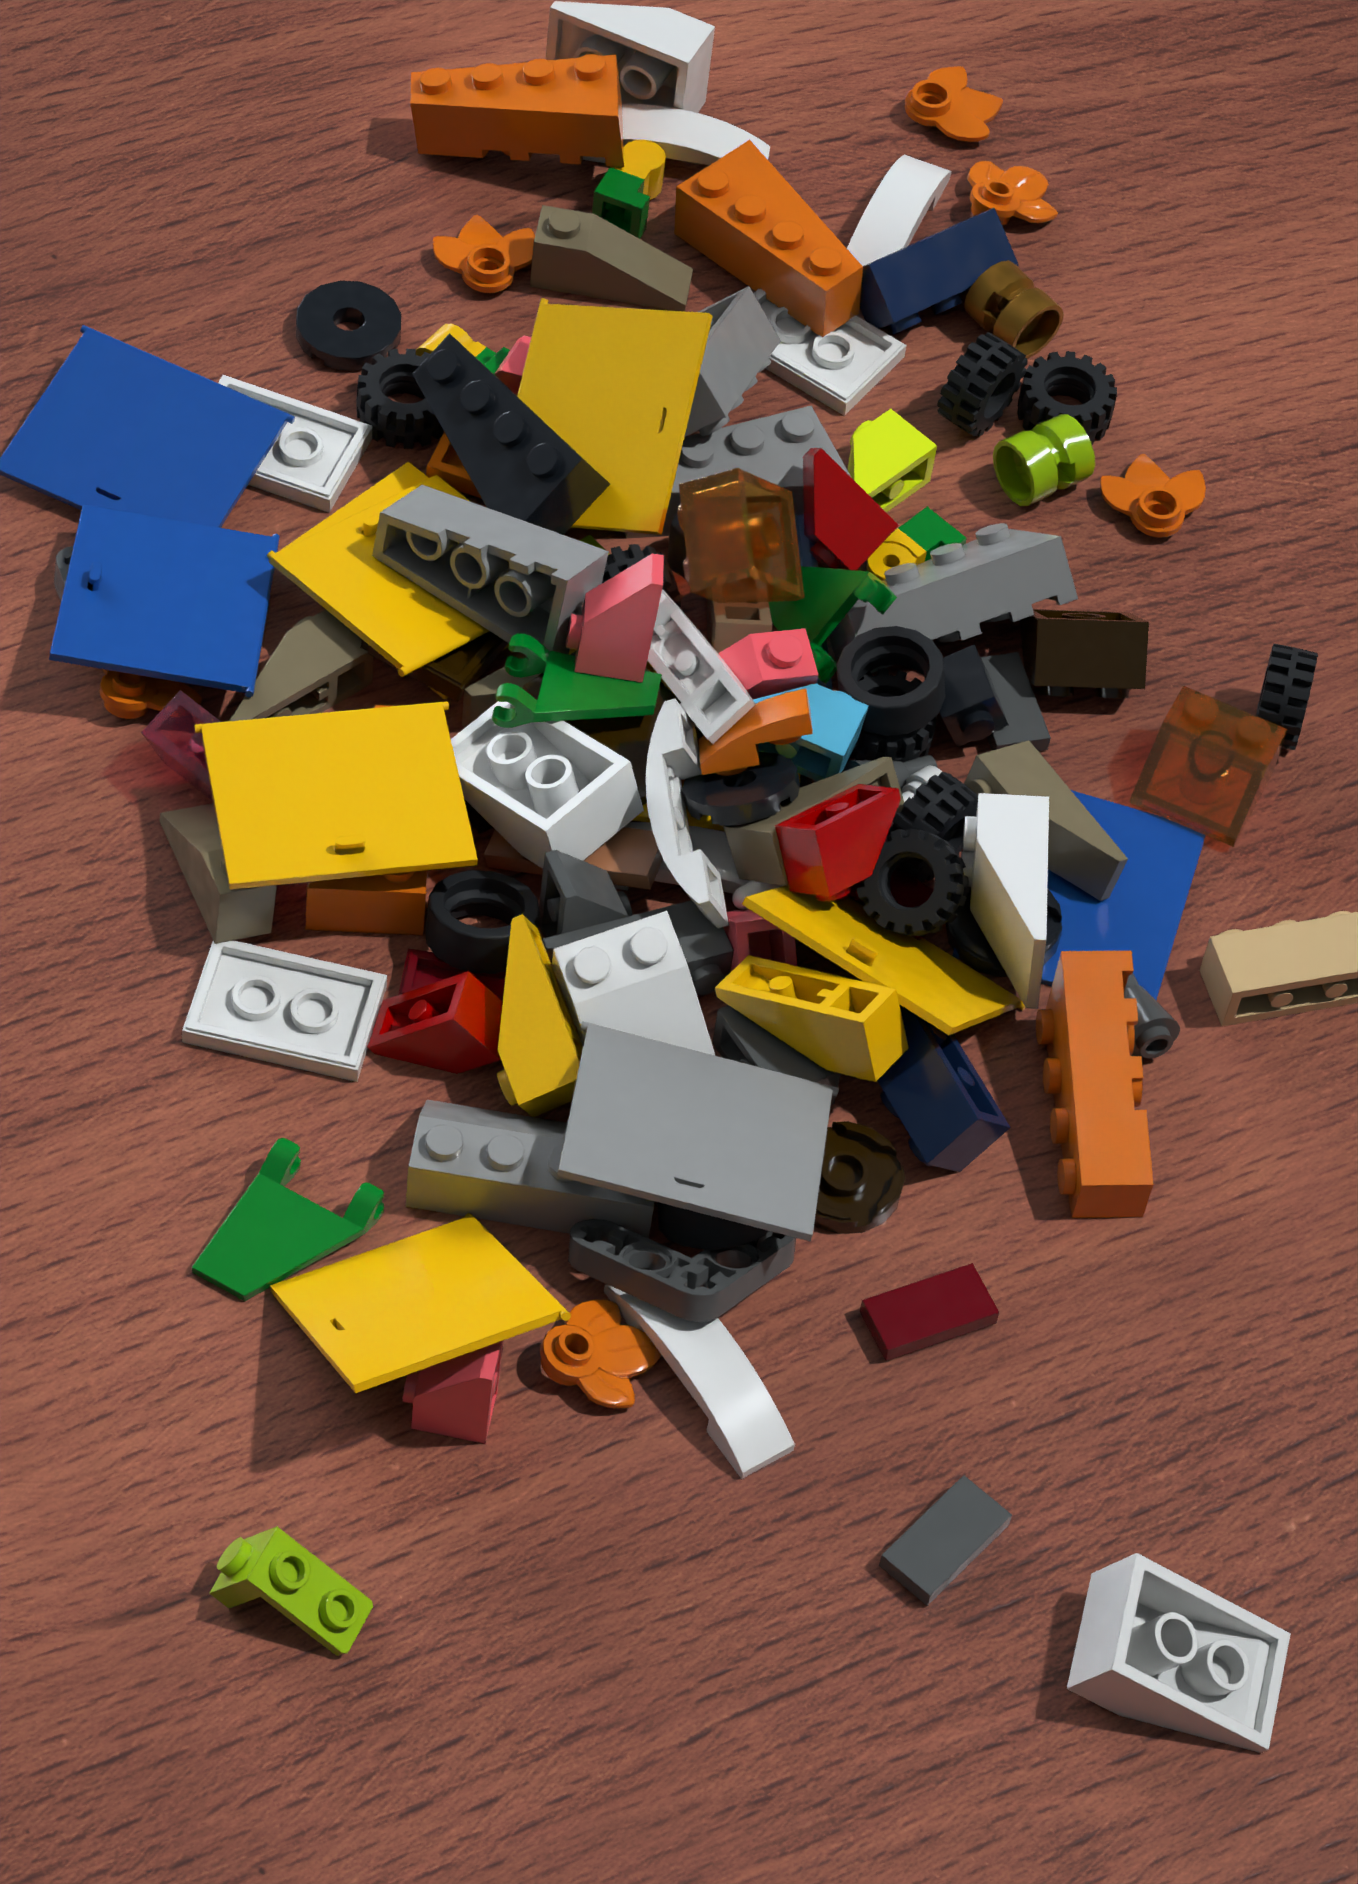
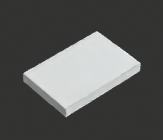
[754,289,907,416]
[218,375,373,513]
[182,940,387,1082]

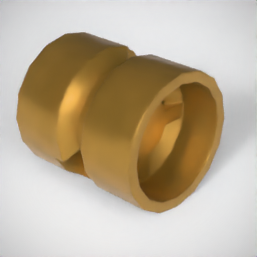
[964,260,1064,359]

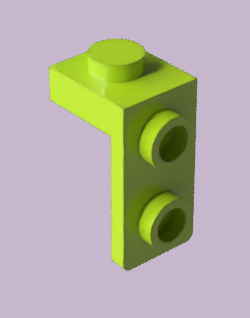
[209,1526,373,1656]

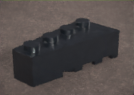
[412,333,610,535]

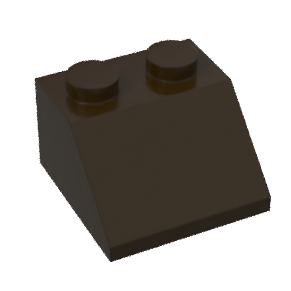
[1020,609,1149,698]

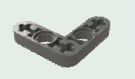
[568,1219,796,1322]

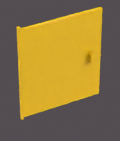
[517,298,713,535]
[269,475,489,677]
[194,701,478,890]
[742,885,1026,1035]
[270,1213,571,1393]

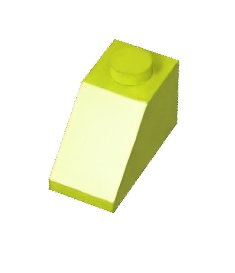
[847,409,937,513]

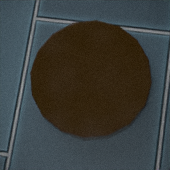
[814,1121,905,1234]

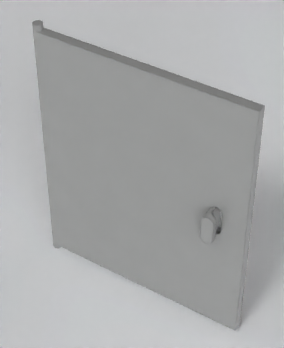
[557,1021,839,1241]

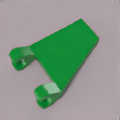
[768,566,897,684]
[492,633,662,728]
[192,1138,384,1301]

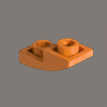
[699,688,813,776]

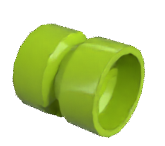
[993,414,1095,506]

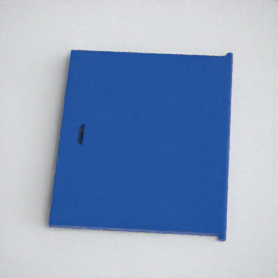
[0,325,295,528]
[49,504,280,698]
[952,790,1208,1000]

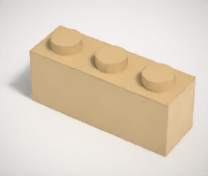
[1199,911,1358,1026]

